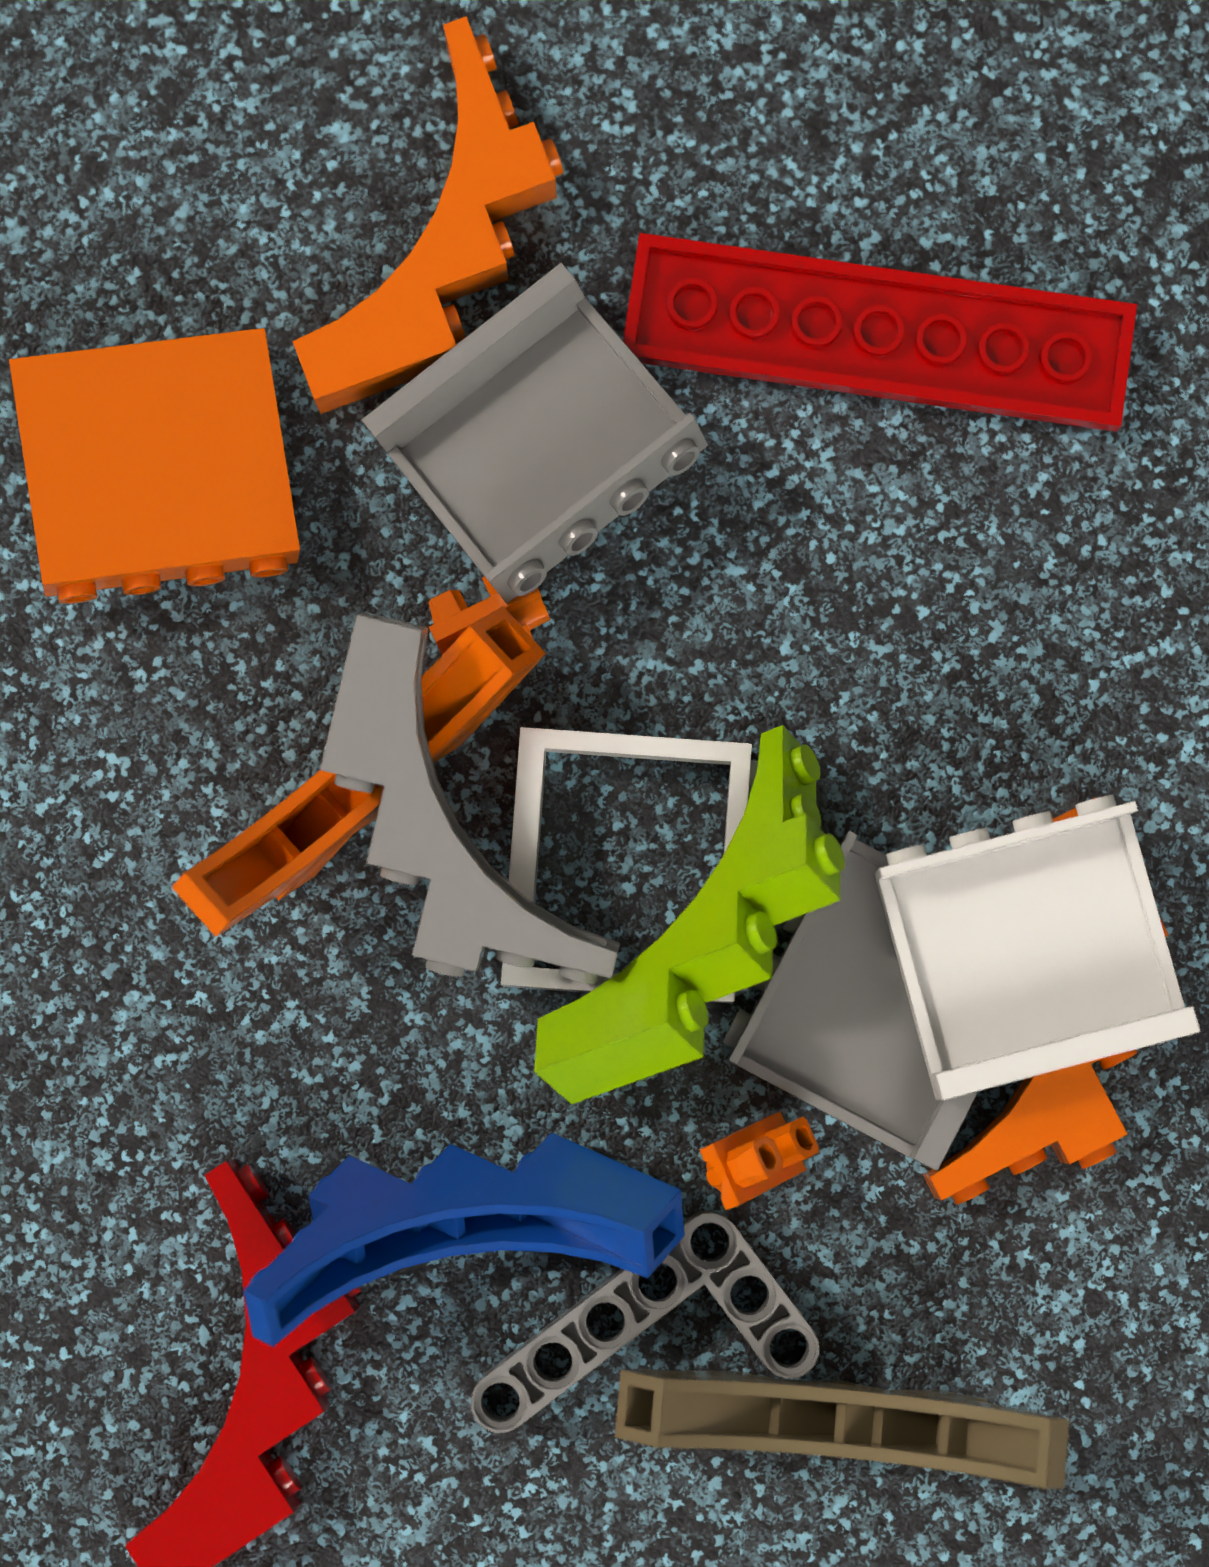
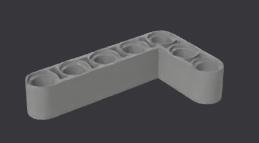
[471,1210,819,1433]

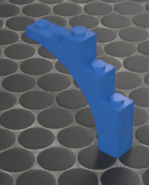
[243,1132,685,1347]

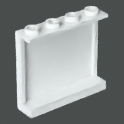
[874,795,1200,1100]

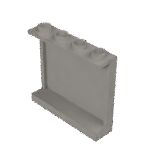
[362,263,708,604]
[722,831,978,1171]

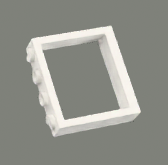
[501,727,758,1003]

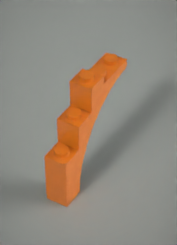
[292,16,564,414]
[172,606,546,937]
[923,797,1169,1205]

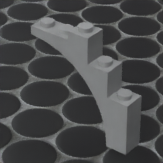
[320,612,620,983]

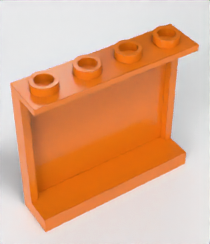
[9,328,300,604]

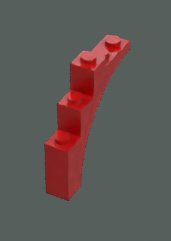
[124,1159,362,1567]

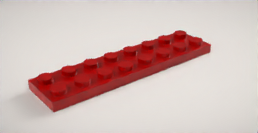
[623,233,1137,432]

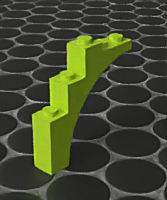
[534,725,845,1105]

